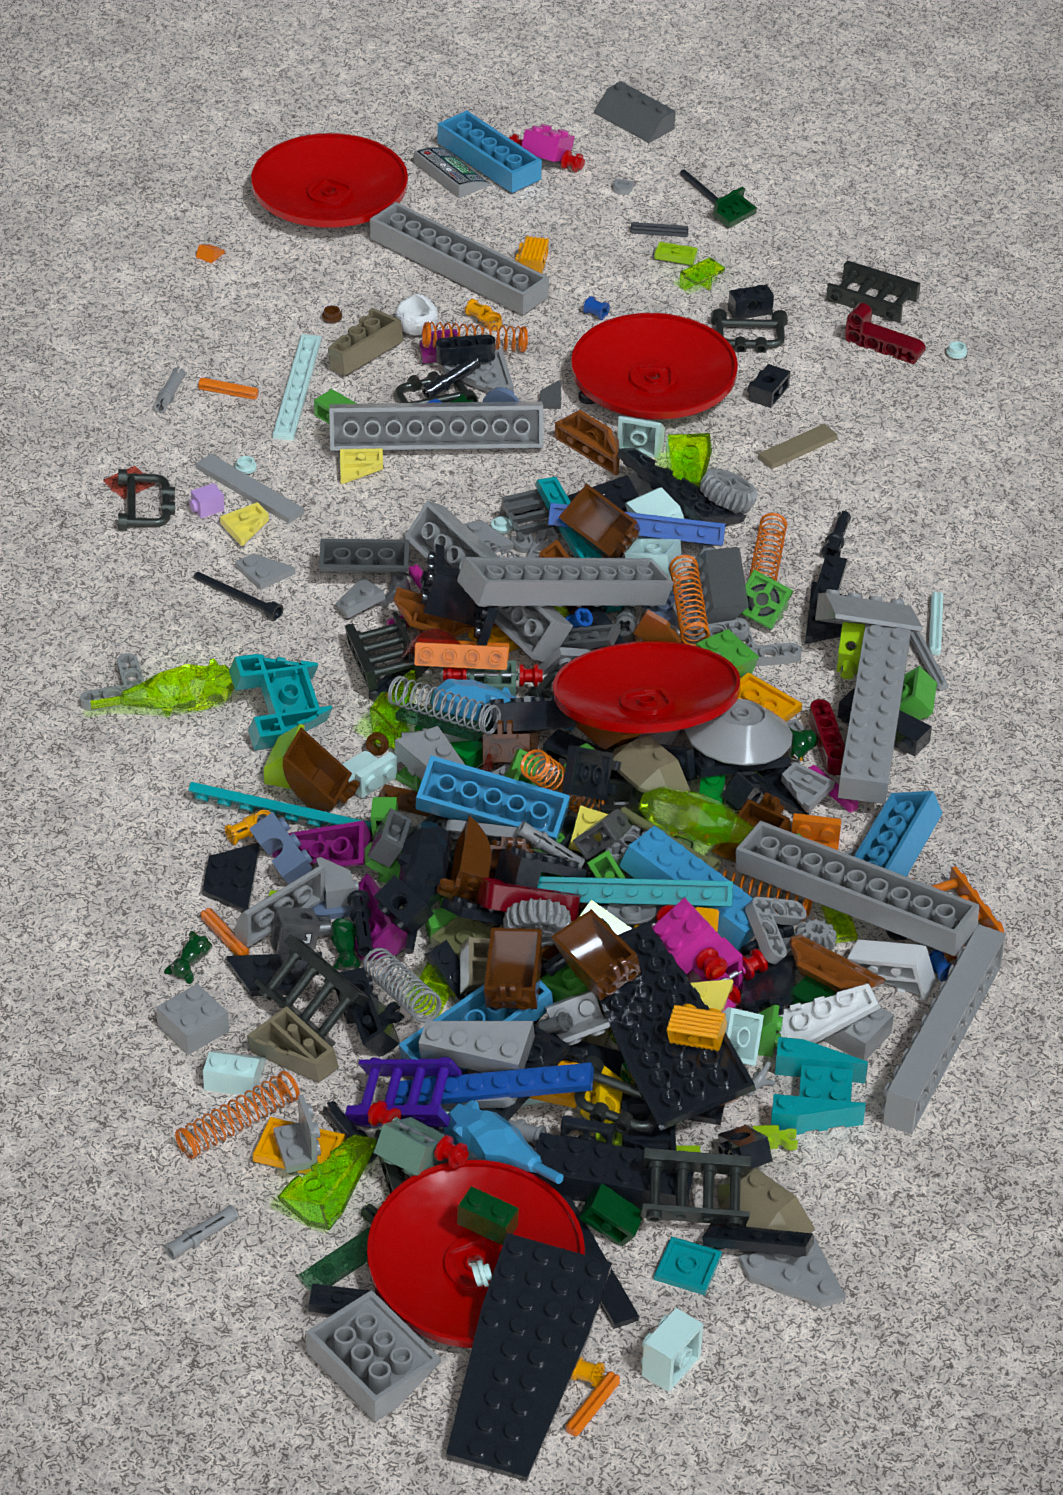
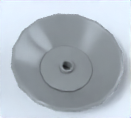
[685,699,793,766]

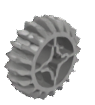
[700,468,758,513]
[503,898,571,948]

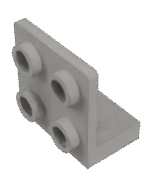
[545,990,610,1045]
[273,1095,321,1174]

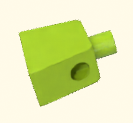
[837,622,865,680]

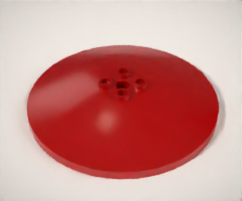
[251,133,408,228]
[571,313,738,419]
[553,641,741,733]
[367,1160,585,1348]

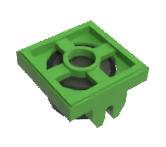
[741,570,794,630]

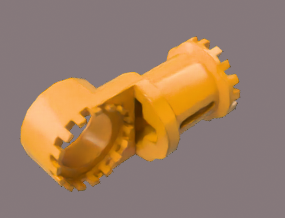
[464,298,502,331]
[224,810,271,845]
[571,1357,605,1387]

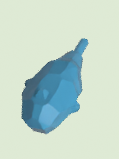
[430,679,574,733]
[443,1100,563,1184]

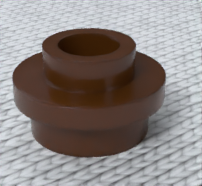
[322,305,342,323]
[366,732,389,755]

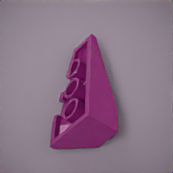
[272,820,373,868]
[353,874,408,961]

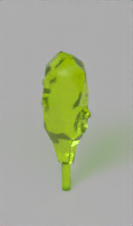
[90,658,234,716]
[638,786,755,846]

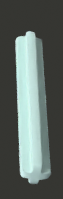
[929,591,944,655]

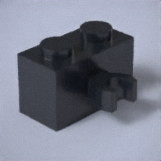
[350,994,404,1057]

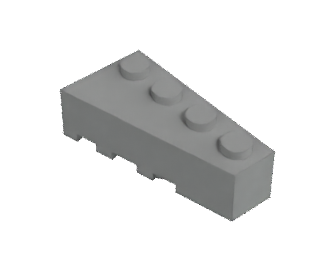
[395,726,465,780]
[419,1021,535,1073]

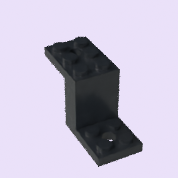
[420,544,498,646]
[441,846,587,925]

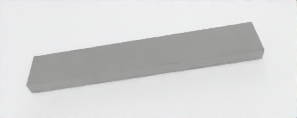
[196,454,304,524]

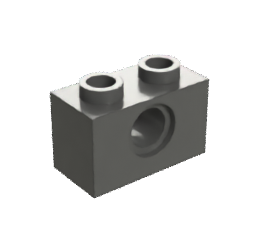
[368,808,412,868]

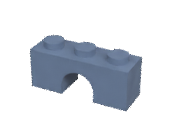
[249,812,313,885]

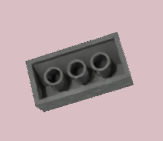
[594,81,676,143]
[319,539,409,574]
[691,547,749,624]

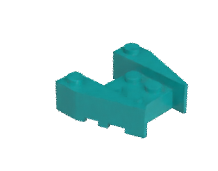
[229,654,333,751]
[771,1037,868,1135]

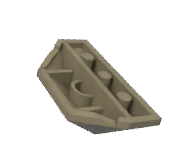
[613,735,690,803]
[717,1168,815,1233]

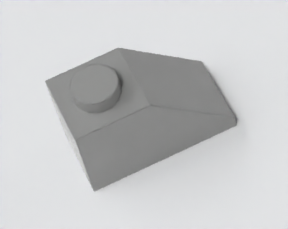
[316,857,359,909]

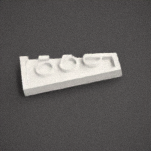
[779,984,881,1043]

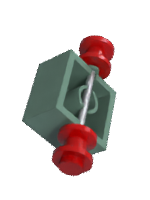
[443,660,543,697]
[367,1100,469,1176]

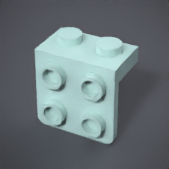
[342,751,397,798]

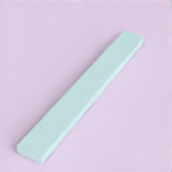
[273,334,322,441]

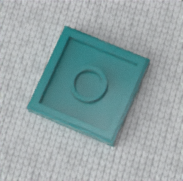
[654,1236,722,1296]

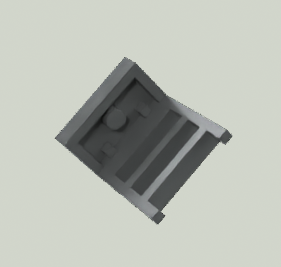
[499,489,561,542]

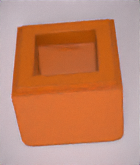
[196,244,225,264]

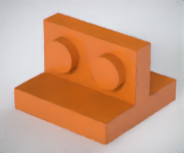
[792,813,842,850]

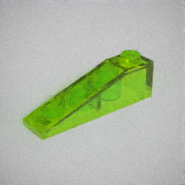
[665,433,712,487]
[278,1135,377,1230]

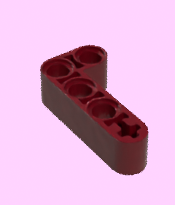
[845,303,926,364]
[809,699,846,775]
[477,878,581,921]

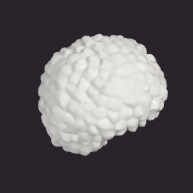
[394,294,438,336]

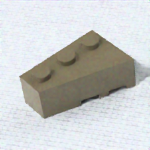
[460,937,490,994]
[247,1006,339,1082]

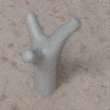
[746,1061,775,1097]

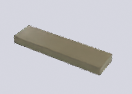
[758,424,838,469]

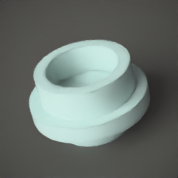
[947,341,967,359]
[235,456,257,474]
[491,516,513,535]
[472,1260,492,1287]

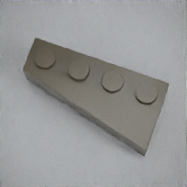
[328,308,403,376]

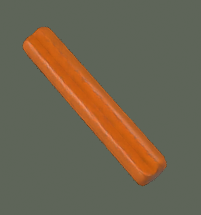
[198,377,259,400]
[200,908,250,956]
[566,1371,620,1437]

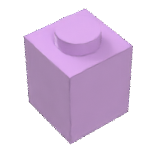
[189,483,224,518]

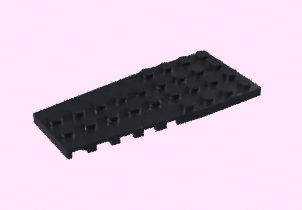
[599,922,756,1131]
[446,1233,612,1481]

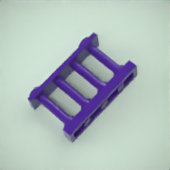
[345,1057,462,1127]

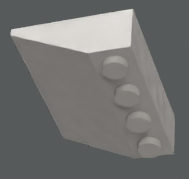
[815,589,922,632]
[306,1290,441,1422]

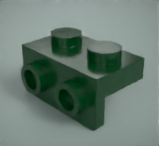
[712,186,757,228]

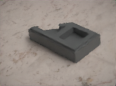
[540,380,561,409]

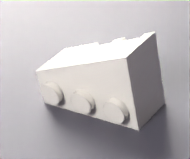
[847,940,936,1001]

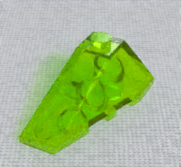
[370,670,417,749]

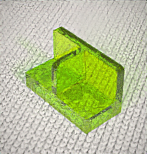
[679,257,725,290]
[410,961,450,1018]

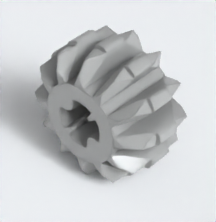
[794,918,837,950]

